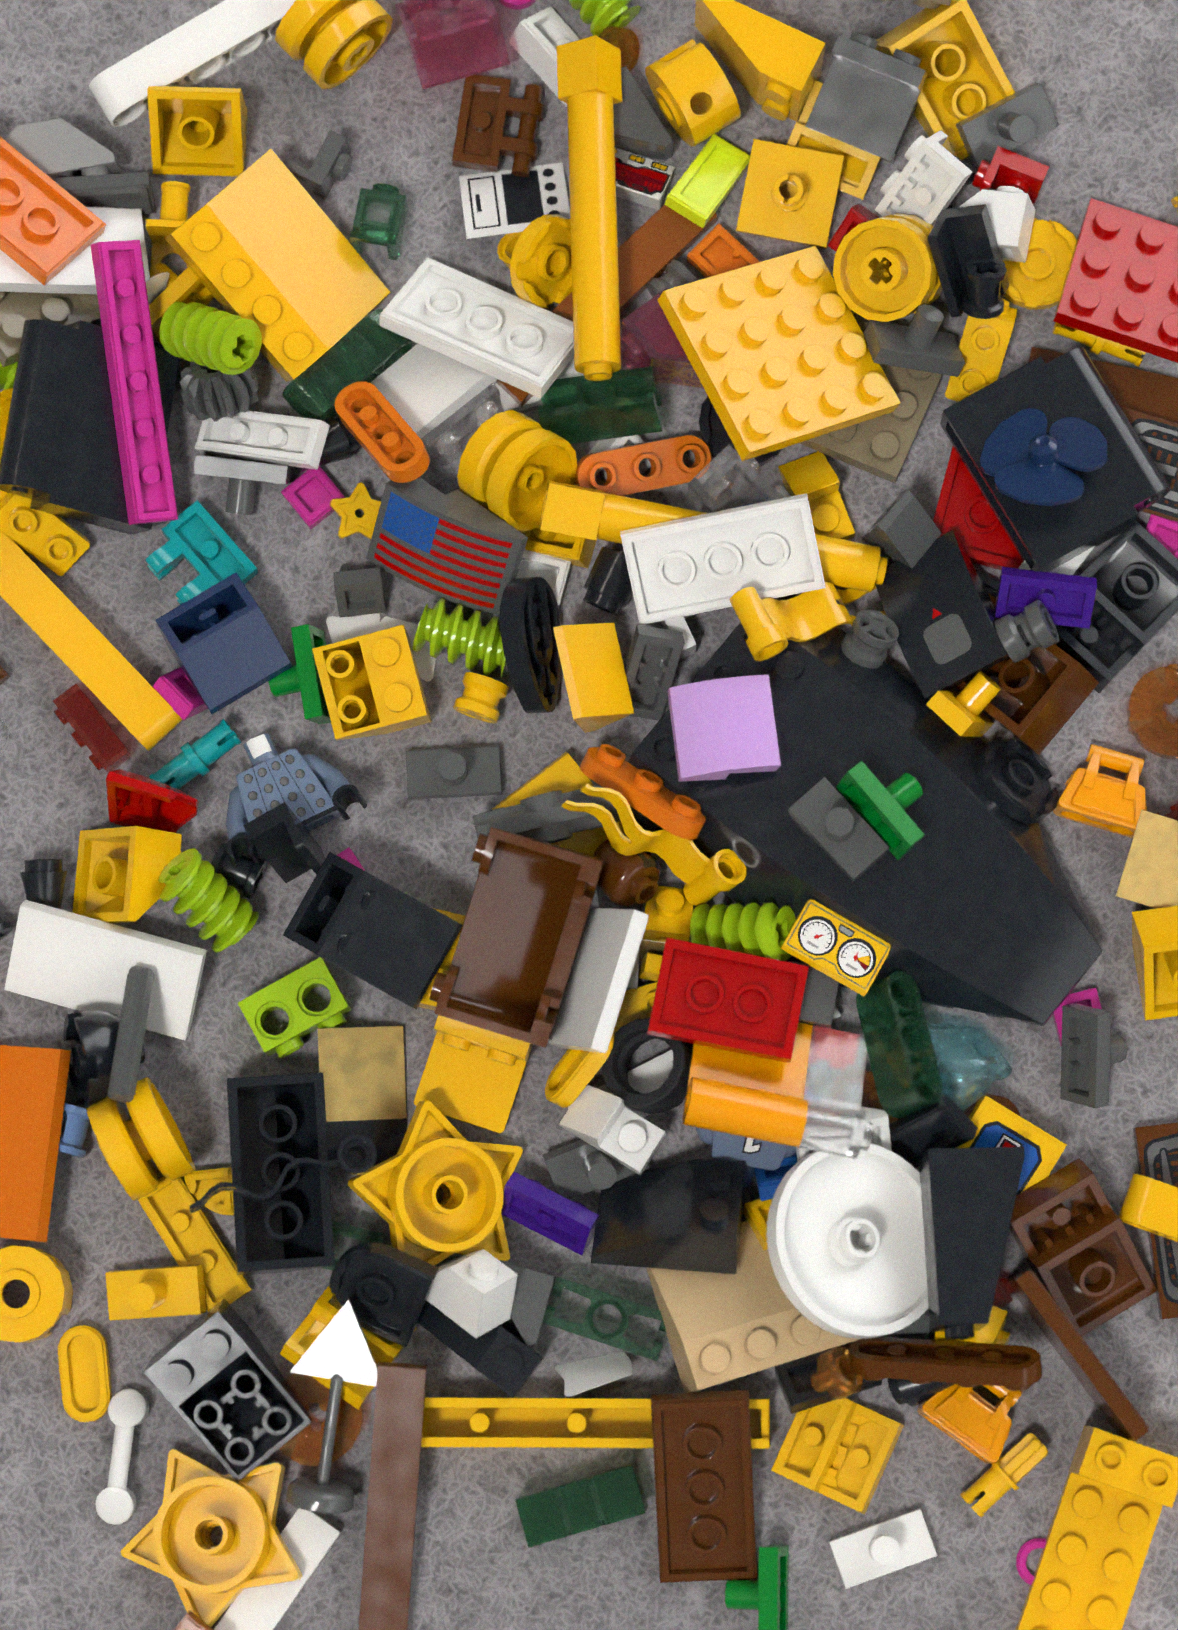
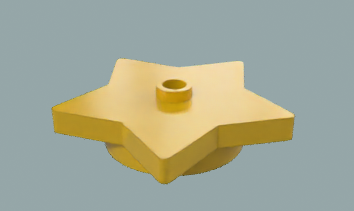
[347,1100,523,1266]
[121,1449,302,1627]

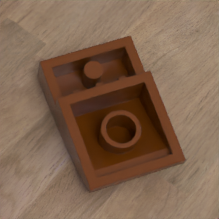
[1009,1158,1157,1336]

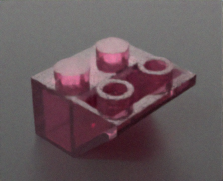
[395,0,510,90]

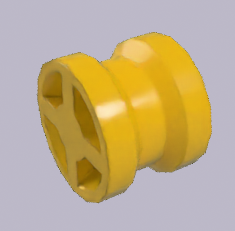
[453,672,509,724]

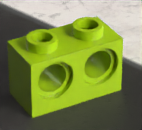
[238,957,352,1058]

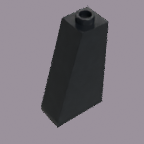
[919,1147,1025,1340]

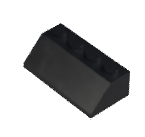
[227,1073,335,1276]

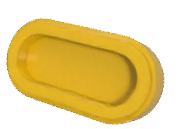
[545,1033,614,1108]
[58,1325,112,1422]

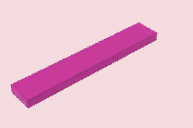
[91,240,178,525]

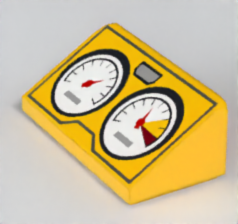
[780,899,891,997]

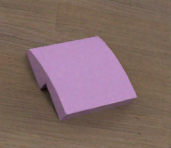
[667,675,781,782]

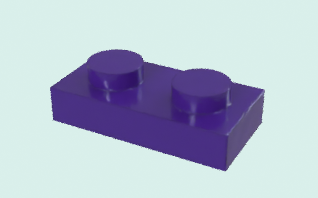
[995,567,1097,629]
[501,1172,599,1255]

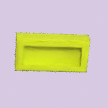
[664,134,750,228]

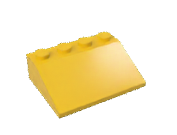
[165,149,391,382]

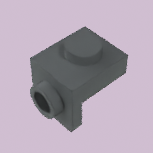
[283,130,353,199]

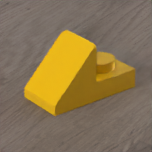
[778,451,855,540]

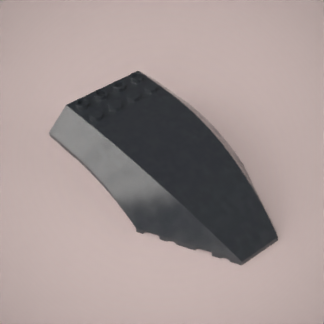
[628,594,1102,1026]

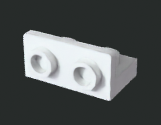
[875,130,973,225]

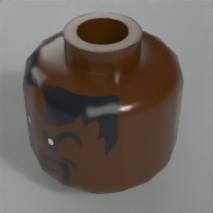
[593,836,661,907]

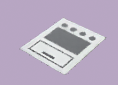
[459,162,570,239]

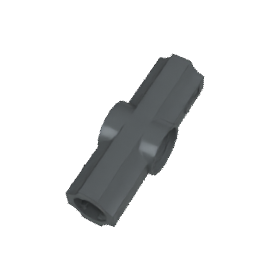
[473,785,621,844]

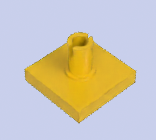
[736,139,845,249]

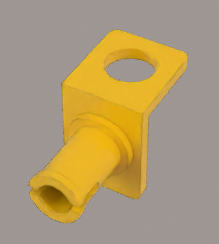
[146,181,191,269]

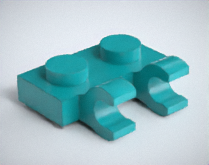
[145,500,258,605]

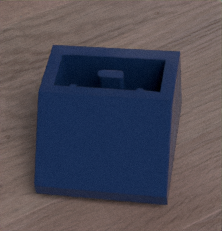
[155,573,292,714]

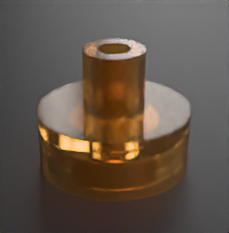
[599,26,640,72]
[811,1346,863,1399]

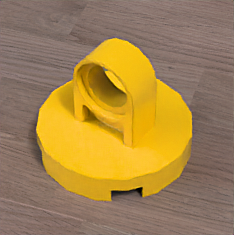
[497,214,572,308]

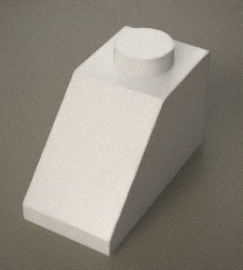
[933,186,1036,263]
[426,1249,518,1338]

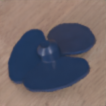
[980,408,1108,506]

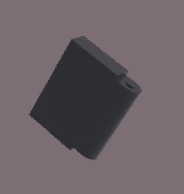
[0,319,180,535]
[940,347,1171,572]

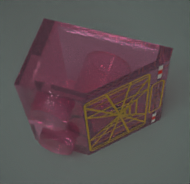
[621,288,704,389]

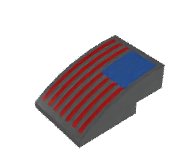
[366,477,528,615]

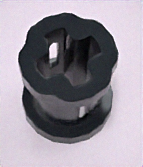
[962,257,1007,319]
[211,842,267,899]

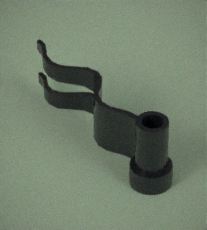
[189,1135,377,1213]

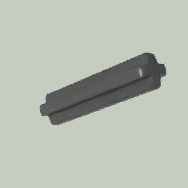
[108,966,154,1102]

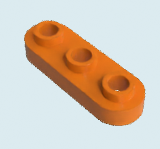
[335,381,430,483]
[574,435,711,496]
[580,744,706,840]

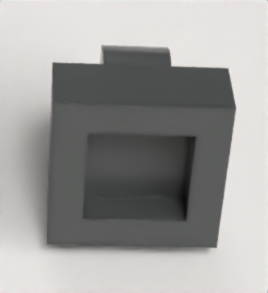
[333,561,386,617]

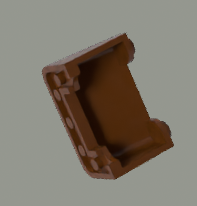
[429,827,605,1048]

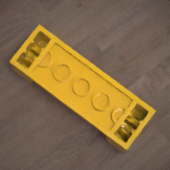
[1016,1425,1178,1630]

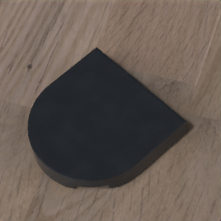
[330,1243,439,1347]

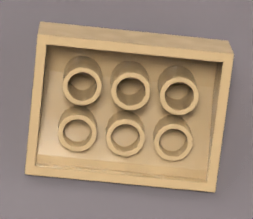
[646,1221,859,1393]

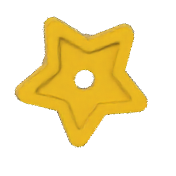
[329,482,381,540]

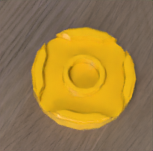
[1002,218,1077,310]

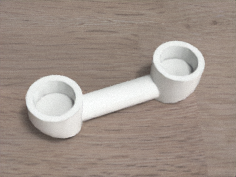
[95,1388,149,1525]

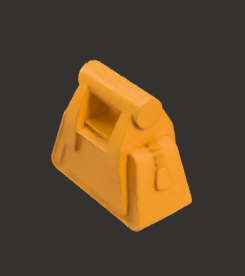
[1053,744,1147,838]
[917,1384,1023,1464]

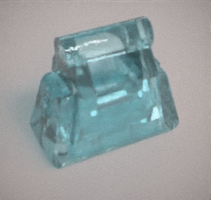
[908,1023,1013,1111]

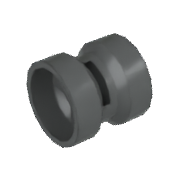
[995,600,1059,663]

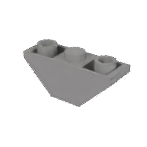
[5,118,121,183]

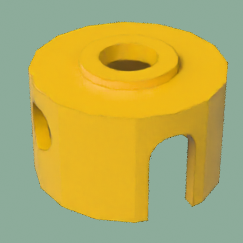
[645,39,741,147]
[0,1245,73,1343]

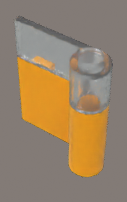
[682,1022,873,1159]

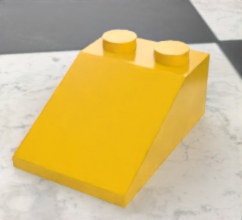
[695,0,826,122]
[875,0,1015,160]

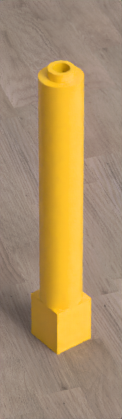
[557,35,622,381]
[539,480,887,593]

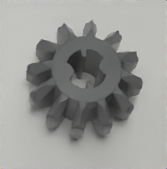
[180,362,259,422]

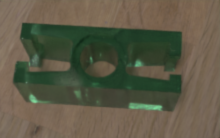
[538,366,662,444]
[542,1277,666,1361]
[515,1464,646,1548]

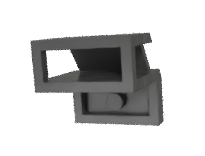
[806,31,927,164]

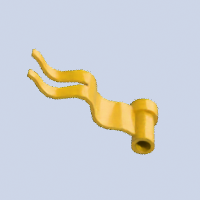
[729,582,887,661]
[561,784,747,906]

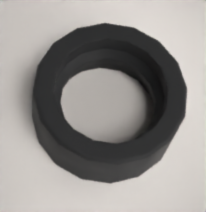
[602,1018,693,1114]

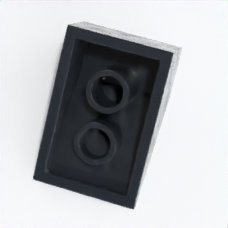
[591,1159,745,1274]

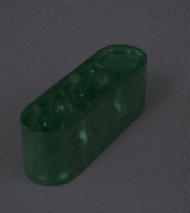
[282,308,413,421]
[856,971,943,1118]

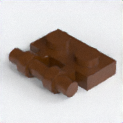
[452,73,545,177]

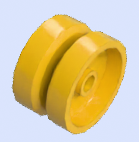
[275,0,393,90]
[833,213,943,322]
[457,410,577,532]
[86,1077,196,1201]

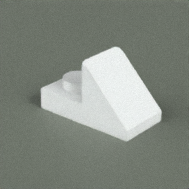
[559,1085,666,1176]

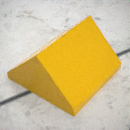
[147,86,248,176]
[553,622,634,733]

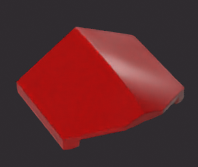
[106,769,199,833]

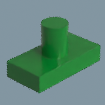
[268,624,331,725]
[836,761,924,860]
[725,1545,789,1630]

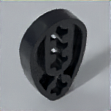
[499,577,561,714]

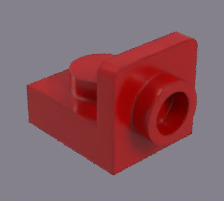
[972,146,1049,205]

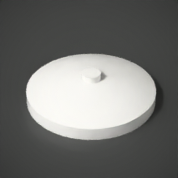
[767,1142,929,1339]

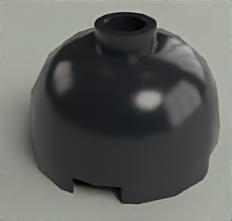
[63,1010,145,1107]

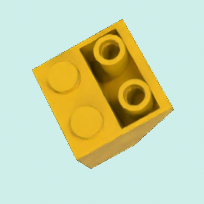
[312,625,431,741]

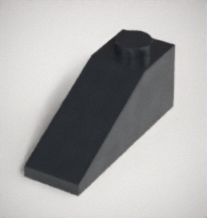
[417,1300,544,1398]

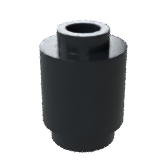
[583,543,632,615]

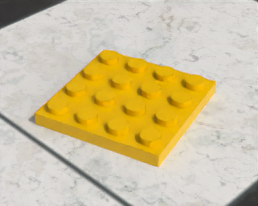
[657,246,901,461]

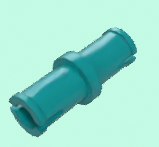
[149,719,242,790]

